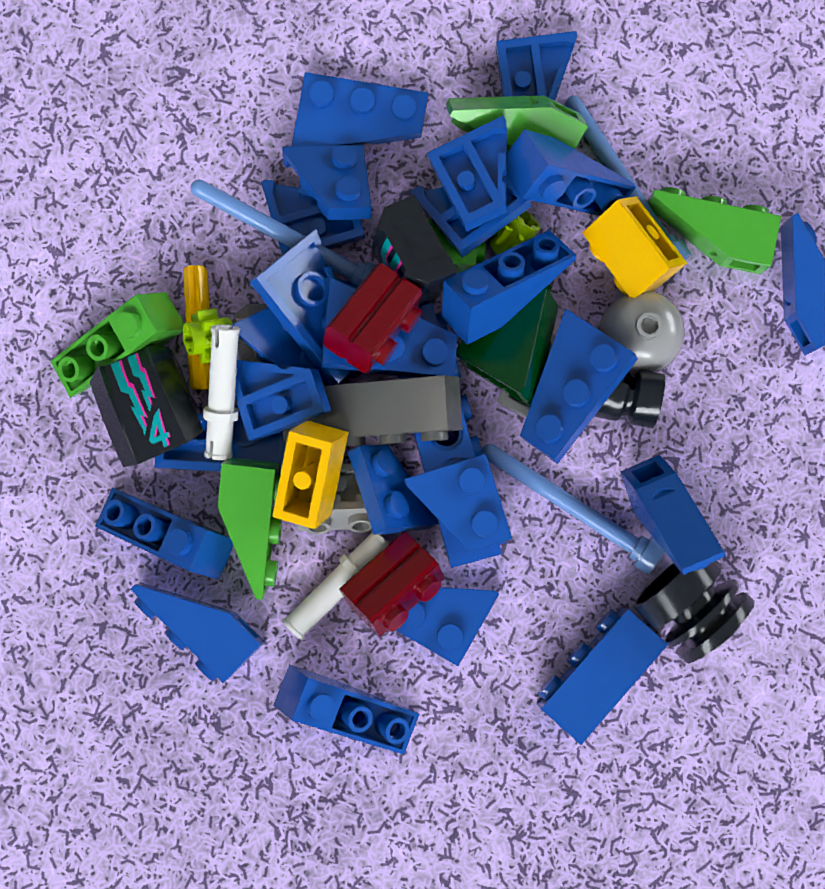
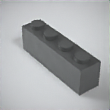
[283,375,463,447]

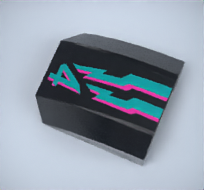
[372,196,458,306]
[90,345,204,467]

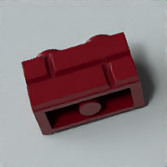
[323,263,423,374]
[339,531,445,637]

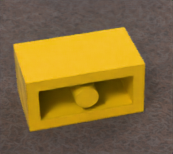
[582,196,687,298]
[272,421,349,529]

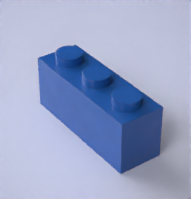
[537,607,668,745]

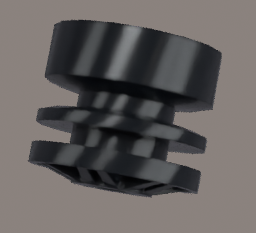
[633,561,755,664]

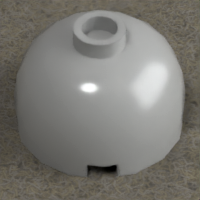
[598,291,685,375]

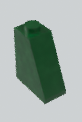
[456,284,559,407]

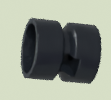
[594,369,665,429]

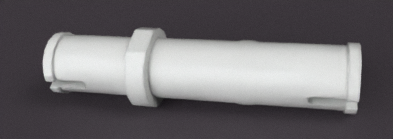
[203,324,240,460]
[282,531,390,640]

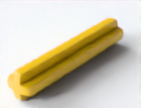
[183,265,210,390]

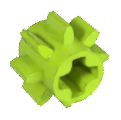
[489,211,540,255]
[183,308,233,364]

